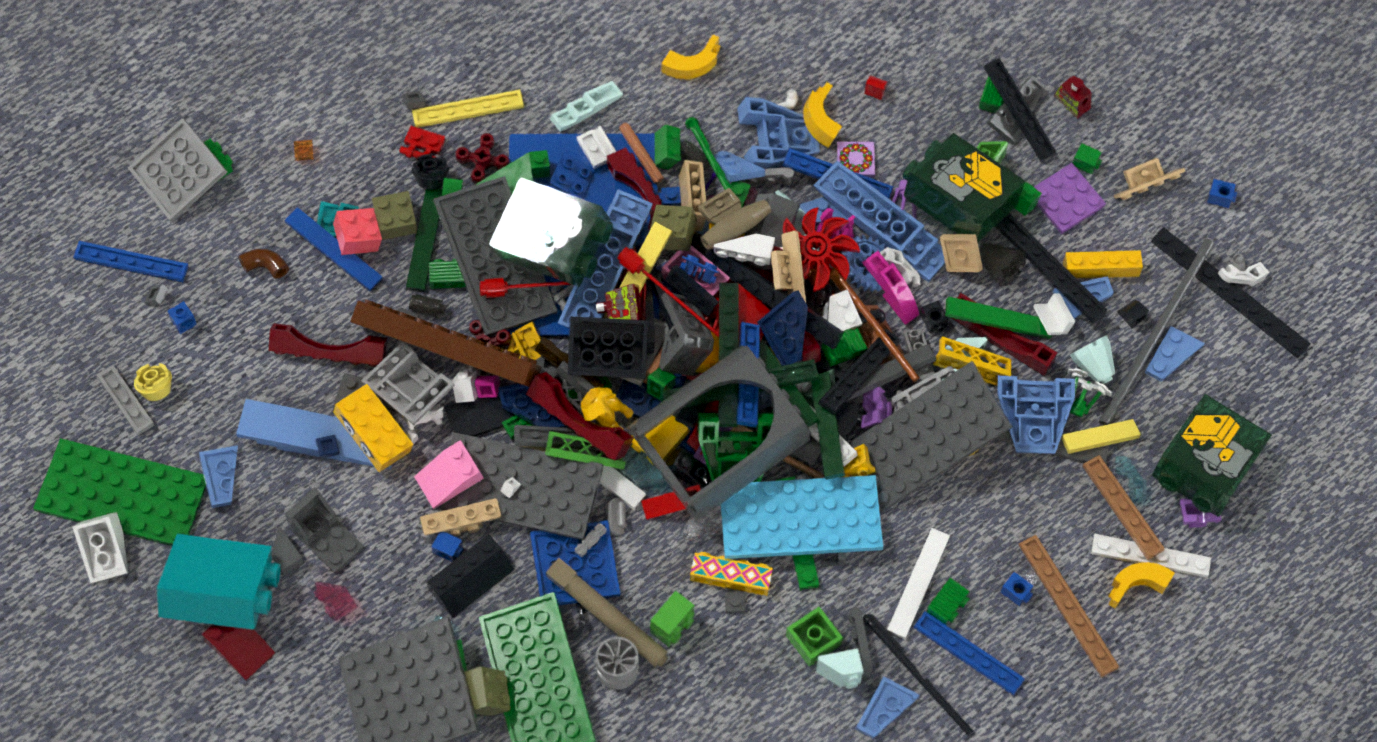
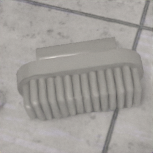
[605,498,626,536]

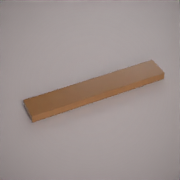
[1082,455,1165,560]

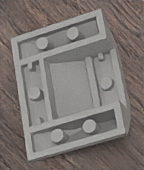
[361,342,455,425]

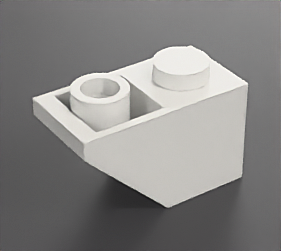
[452,365,481,403]

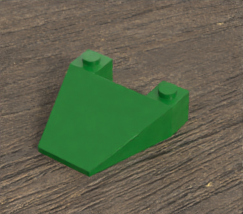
[476,150,550,213]
[697,413,773,482]

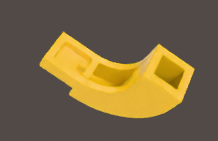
[661,35,721,79]
[803,82,842,148]
[1108,562,1175,608]

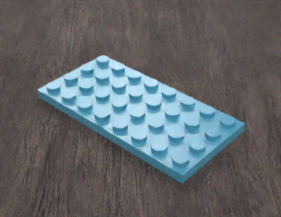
[721,475,883,559]

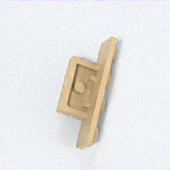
[1114,158,1185,200]
[771,231,806,302]
[420,498,501,537]

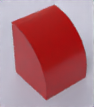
[864,75,888,100]

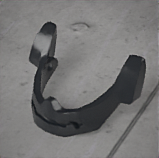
[567,602,586,639]

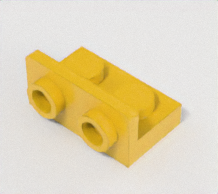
[842,444,875,477]

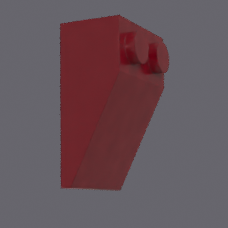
[202,624,275,681]

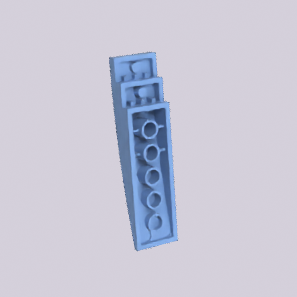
[813,161,945,282]
[558,189,653,328]
[236,399,392,469]

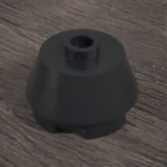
[411,154,449,189]

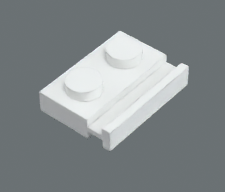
[577,126,616,169]

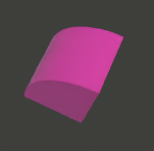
[475,375,500,398]

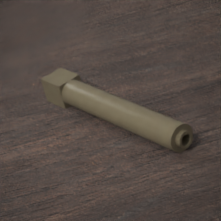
[546,558,668,667]

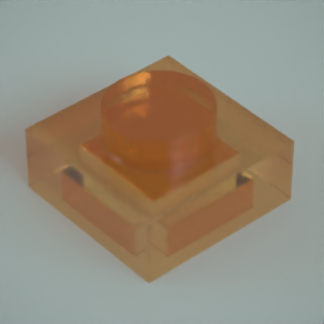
[294,140,314,161]

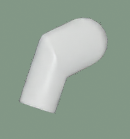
[777,90,799,110]

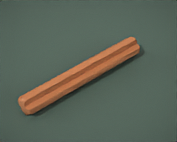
[619,123,663,184]

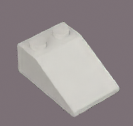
[73,512,128,583]

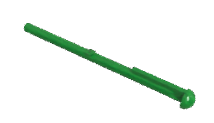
[685,117,742,208]

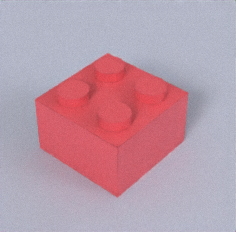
[333,208,382,255]

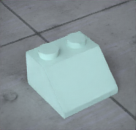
[816,649,863,689]

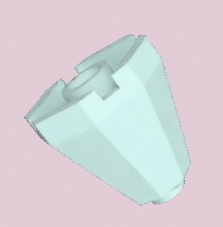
[1070,335,1115,384]

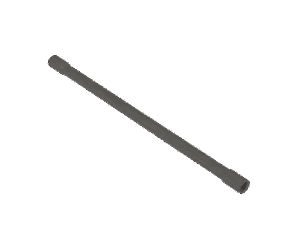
[1099,239,1215,425]

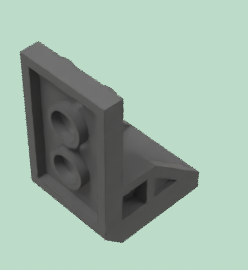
[659,292,714,376]
[285,487,364,575]

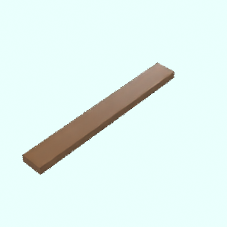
[1019,535,1119,678]

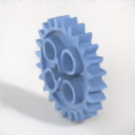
[839,235,885,292]

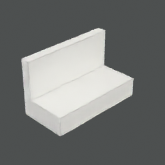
[1033,293,1075,335]

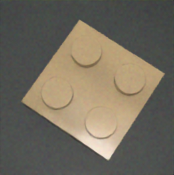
[940,234,983,272]

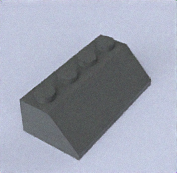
[742,193,800,270]

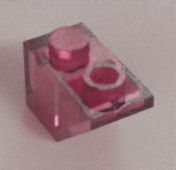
[314,581,357,621]

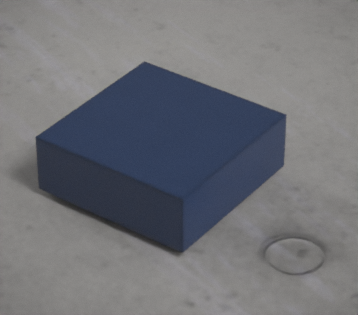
[316,435,340,459]

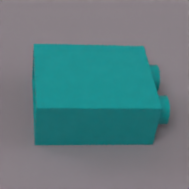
[157,534,281,630]

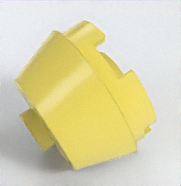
[134,363,172,401]

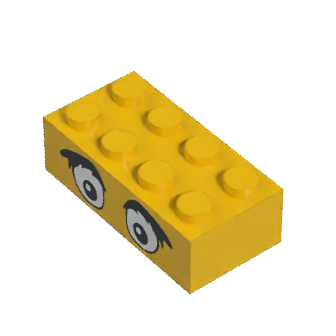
[333,384,413,473]

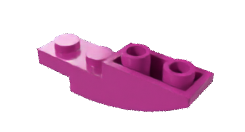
[862,251,920,325]

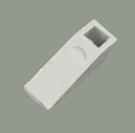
[714,234,775,266]

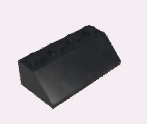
[427,534,515,618]

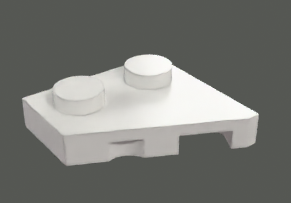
[828,290,862,331]

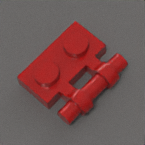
[399,126,445,159]

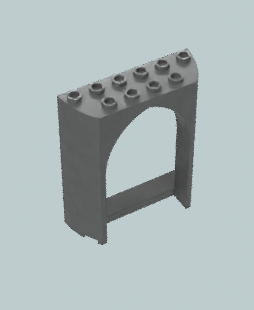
[626,345,811,522]

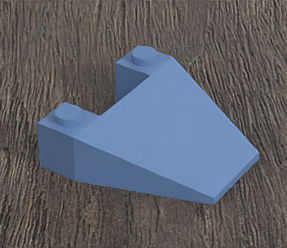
[737,97,820,169]

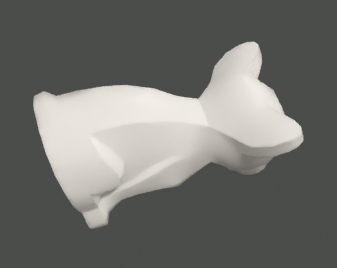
[405,404,444,430]

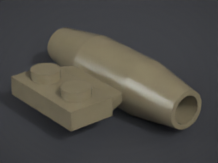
[698,188,771,250]

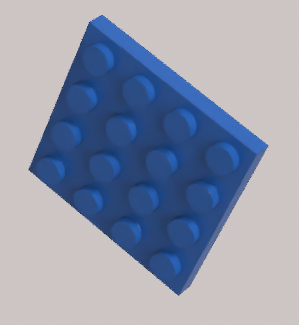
[530,520,620,606]

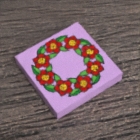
[837,142,875,178]

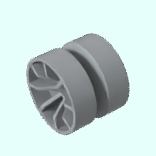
[596,637,639,690]

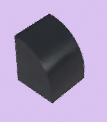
[1117,300,1149,328]

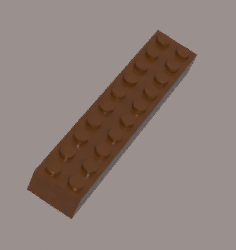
[350,299,542,387]

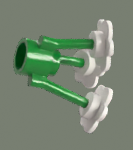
[1067,369,1112,418]

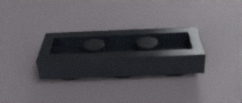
[665,265,719,317]

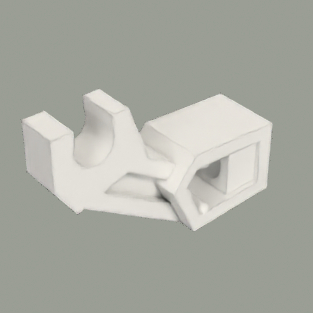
[880,247,920,287]
[1218,262,1269,287]

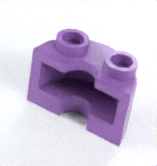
[861,387,892,429]
[1179,496,1222,528]

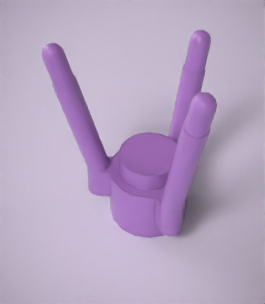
[892,180,917,219]

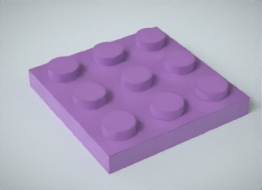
[1034,163,1106,234]

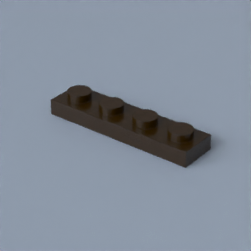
[535,337,604,388]

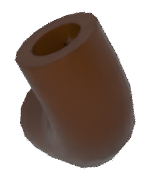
[238,249,289,279]

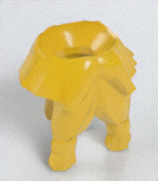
[580,387,634,430]

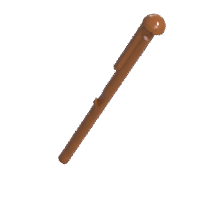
[830,267,920,382]

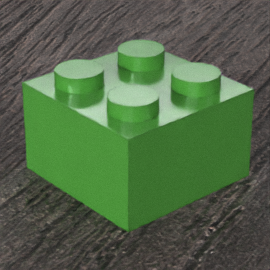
[650,591,695,647]
[786,607,843,667]

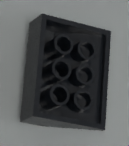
[568,316,648,379]

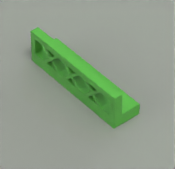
[545,431,626,469]

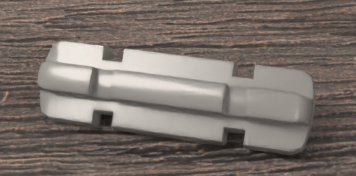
[575,523,606,557]

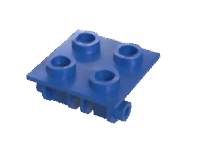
[550,152,595,201]
[680,254,720,284]

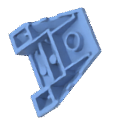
[997,376,1075,454]

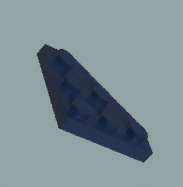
[757,290,808,371]
[498,377,567,428]

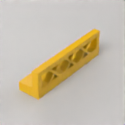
[933,336,1011,386]

